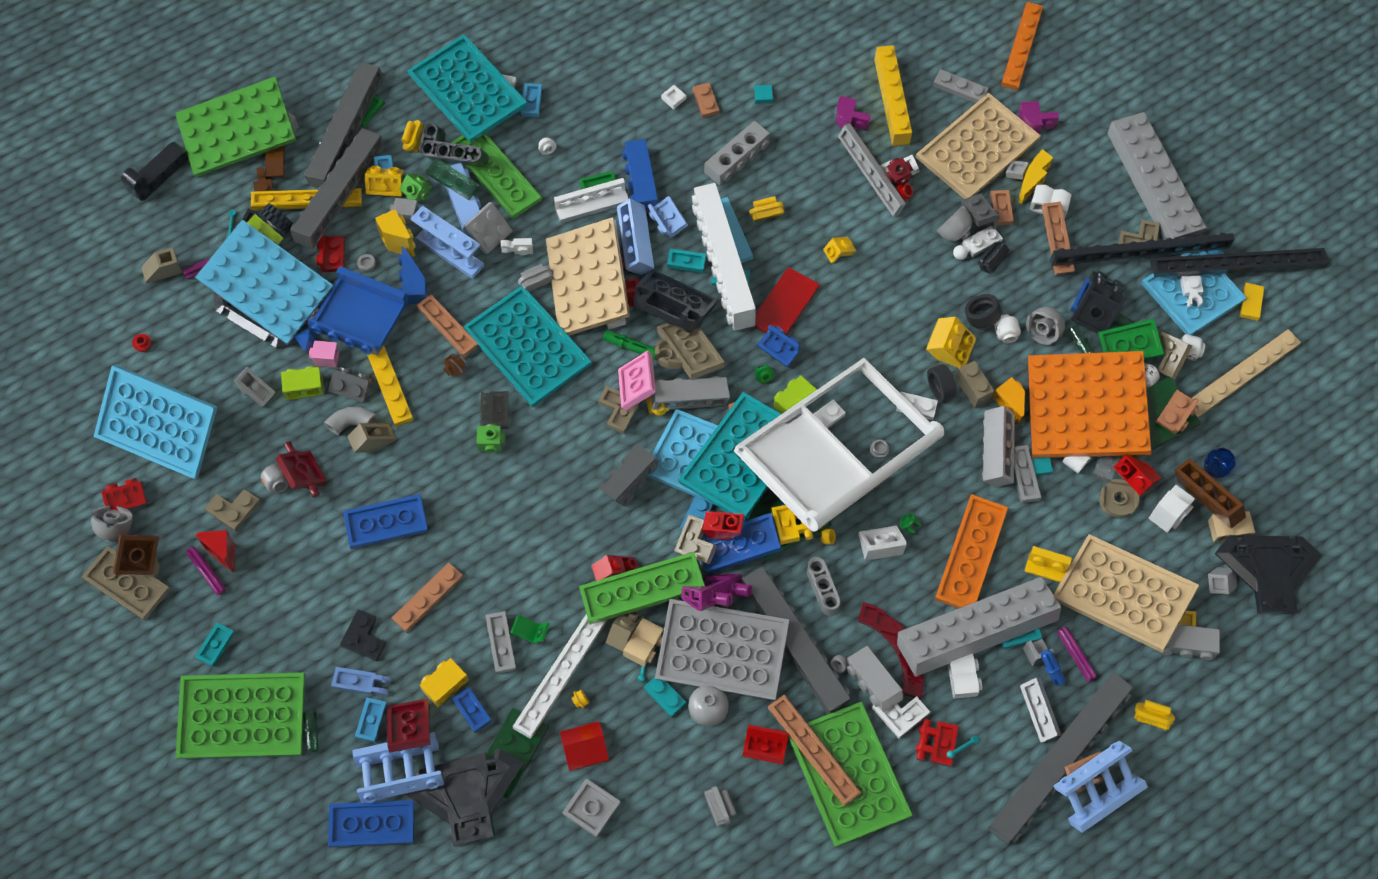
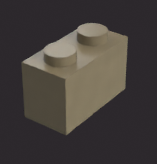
[955,361,994,408]

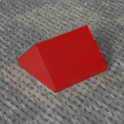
[195,530,235,573]
[559,721,609,772]

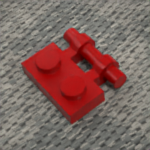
[916,719,958,767]

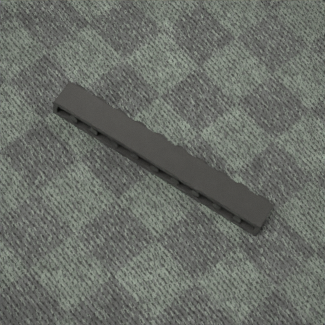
[987,672,1133,845]

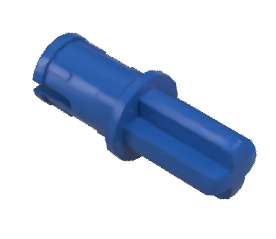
[1041,649,1066,686]

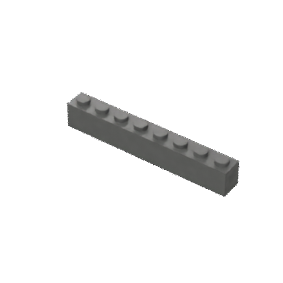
[304,63,384,188]
[291,128,383,249]
[742,567,851,715]

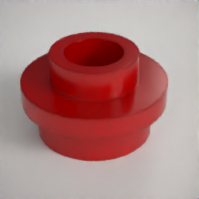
[897,183,913,201]
[132,334,152,352]

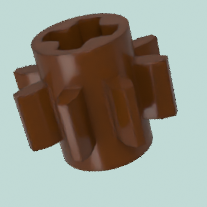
[443,353,466,377]

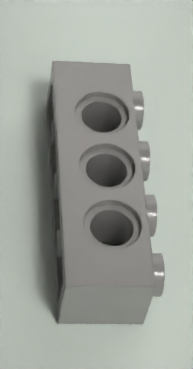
[704,121,770,186]

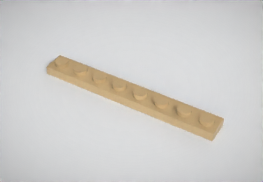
[1191,329,1301,418]

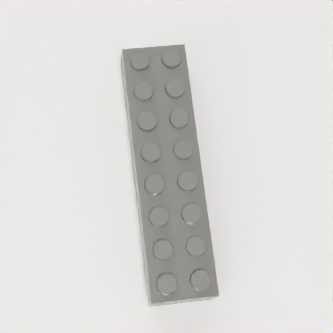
[1107,112,1206,240]
[897,577,1061,677]

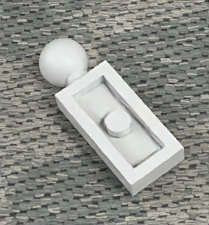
[953,226,1003,260]

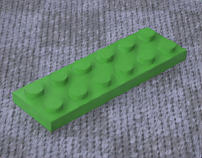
[451,133,542,219]
[579,552,705,625]

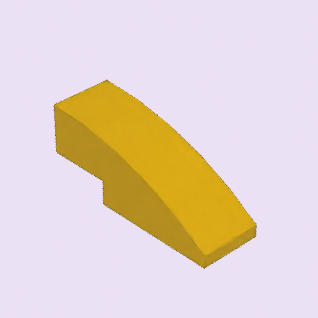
[1018,149,1053,204]

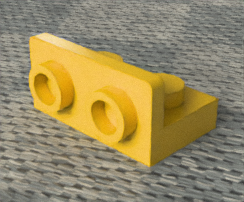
[365,166,404,196]
[1025,546,1072,583]

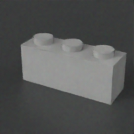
[1154,625,1220,660]
[847,646,903,712]

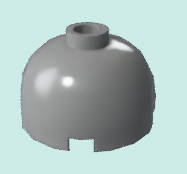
[937,206,973,241]
[1026,307,1065,345]
[91,506,132,542]
[688,685,729,727]

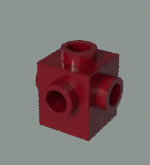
[886,157,913,186]

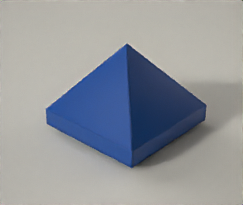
[294,327,320,351]

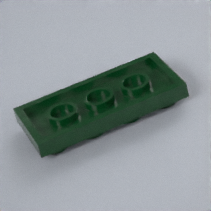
[487,708,549,800]

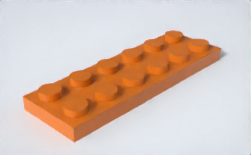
[934,494,1008,609]

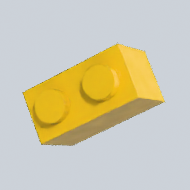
[420,658,469,708]

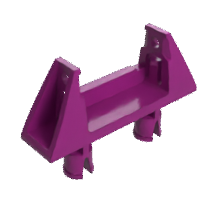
[681,573,753,611]

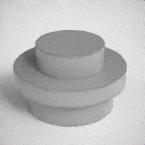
[870,440,889,458]

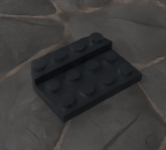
[633,269,718,333]

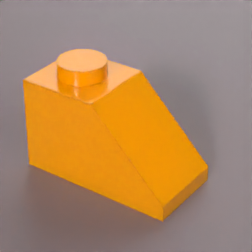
[992,377,1025,424]

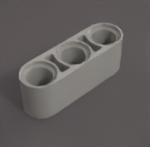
[807,557,840,616]

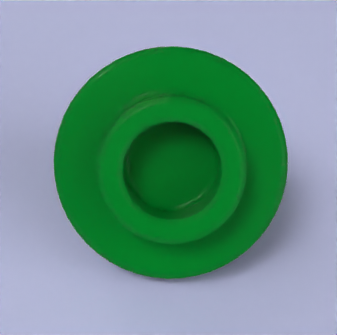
[755,364,774,383]
[899,513,921,534]

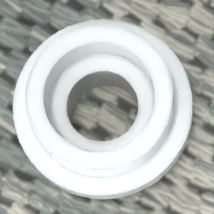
[539,138,556,155]

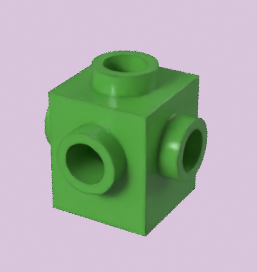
[399,174,432,202]
[477,424,505,453]

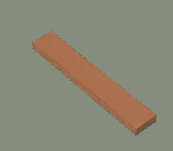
[768,695,861,806]

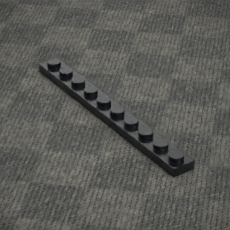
[1050,233,1235,266]
[1150,248,1329,277]

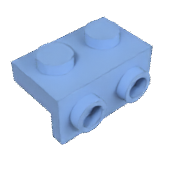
[648,196,688,238]

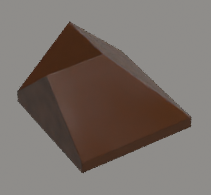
[113,535,159,575]

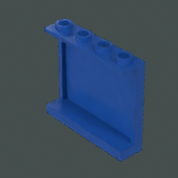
[308,266,409,356]

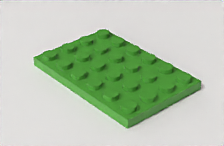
[175,77,297,177]
[176,673,306,759]
[788,702,912,848]

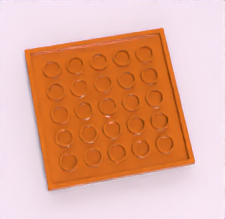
[1028,351,1151,458]

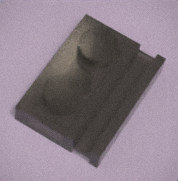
[480,391,509,429]

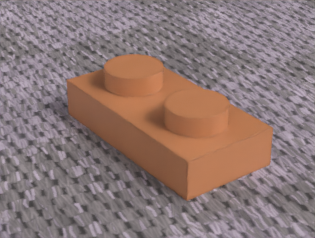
[692,83,719,119]
[990,190,1014,225]

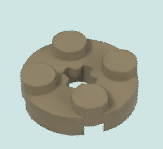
[1099,479,1139,518]

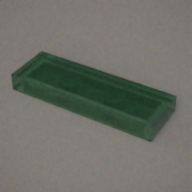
[425,158,480,200]

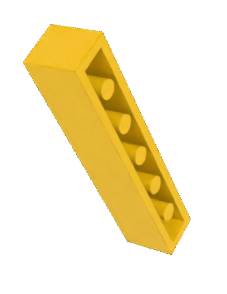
[874,45,912,146]

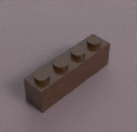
[1175,458,1246,529]

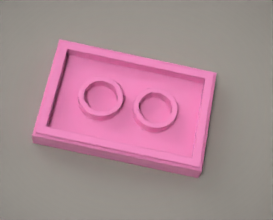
[618,351,656,411]

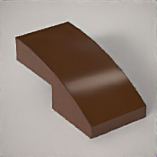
[265,146,286,179]

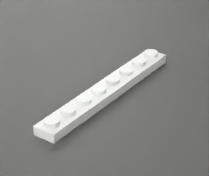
[513,614,608,739]

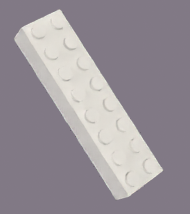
[692,183,756,331]

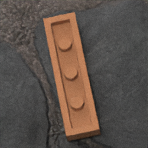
[1042,201,1075,275]
[417,295,478,358]
[392,562,463,633]

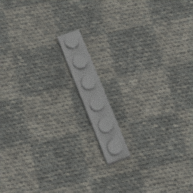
[838,124,906,217]

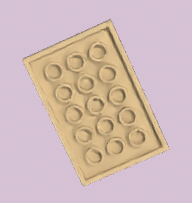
[916,93,1041,199]
[546,217,630,336]
[1053,534,1199,653]

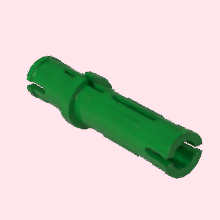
[603,329,656,360]

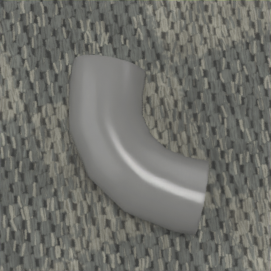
[324,407,378,435]

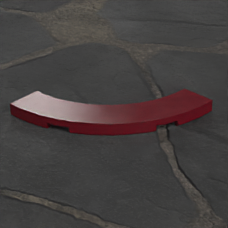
[857,602,924,700]

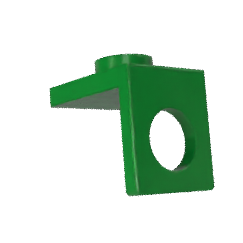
[511,615,550,644]

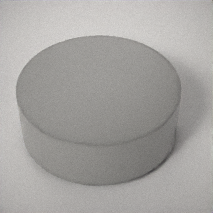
[357,254,376,273]

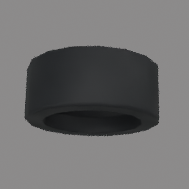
[964,294,1002,328]
[927,364,957,402]

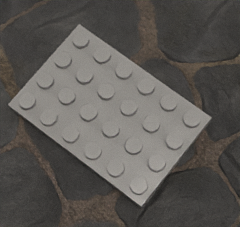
[655,599,789,701]

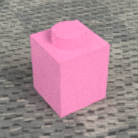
[309,341,340,368]

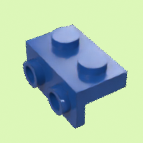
[757,325,801,368]

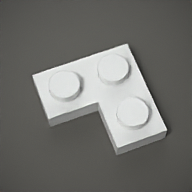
[872,697,930,739]

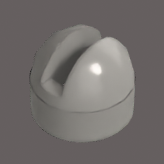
[830,654,848,673]

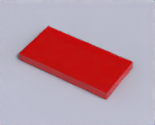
[753,267,820,335]

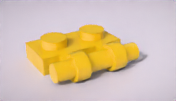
[772,505,813,545]

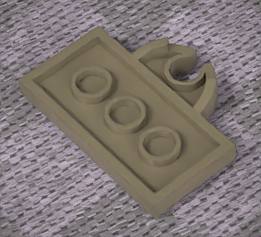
[655,323,725,380]
[82,546,171,621]

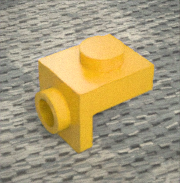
[823,237,856,263]

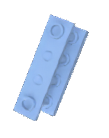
[411,206,484,279]
[352,732,444,803]
[1053,741,1148,833]

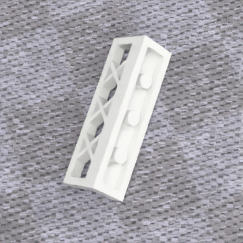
[554,178,628,223]

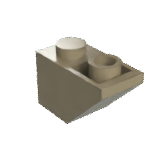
[142,247,182,284]
[606,611,644,652]

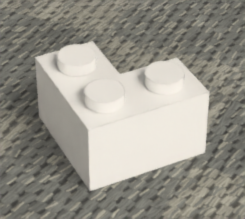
[1149,485,1195,533]

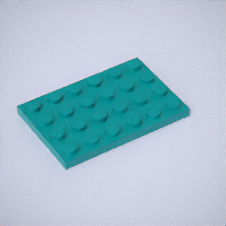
[407,34,527,143]
[463,285,592,408]
[678,392,781,521]

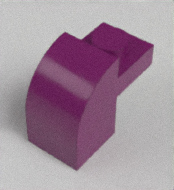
[836,96,871,131]
[1018,101,1059,135]

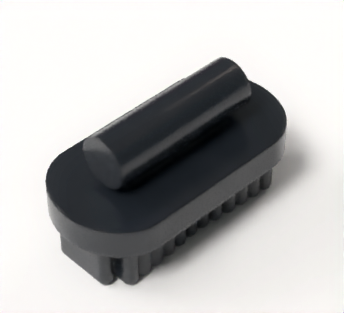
[978,242,1010,273]

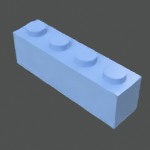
[441,163,481,236]
[617,199,654,276]

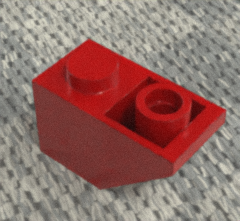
[1113,454,1162,496]
[702,511,745,540]
[591,555,638,581]

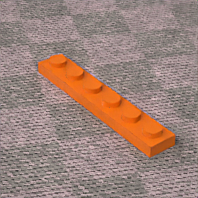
[1001,2,1043,91]

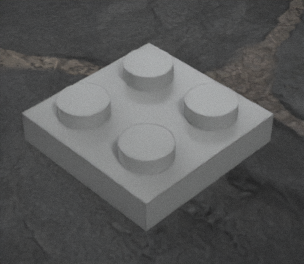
[463,202,513,254]
[562,779,621,838]

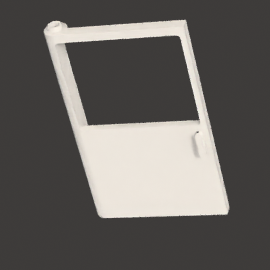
[734,358,944,531]

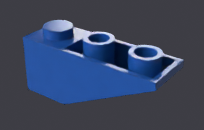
[399,247,427,304]

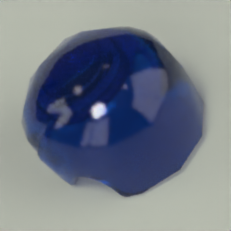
[1204,447,1236,478]

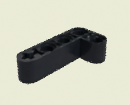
[420,123,489,167]
[121,142,188,201]

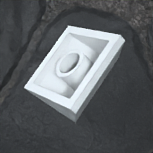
[859,526,906,561]

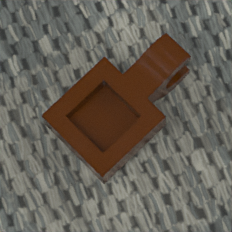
[253,167,274,192]

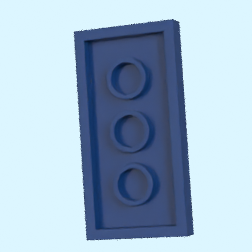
[343,494,428,549]
[701,513,782,575]
[328,800,415,848]

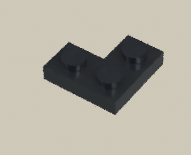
[340,609,386,661]

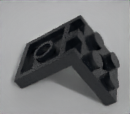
[1071,271,1126,334]

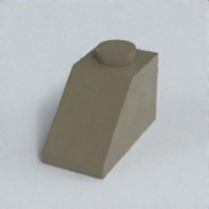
[347,423,396,452]

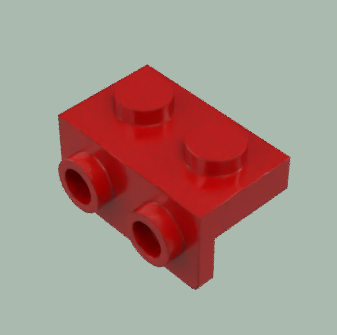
[742,725,789,765]

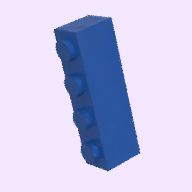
[622,139,658,211]

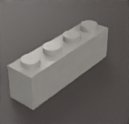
[651,376,730,411]
[982,406,1015,487]

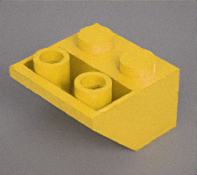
[375,209,416,257]
[926,317,977,368]

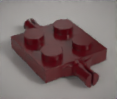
[276,441,327,498]

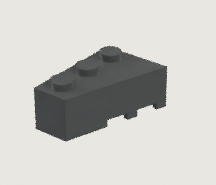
[597,444,659,506]

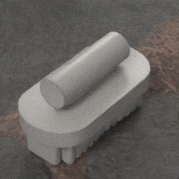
[518,264,554,292]
[704,786,736,827]

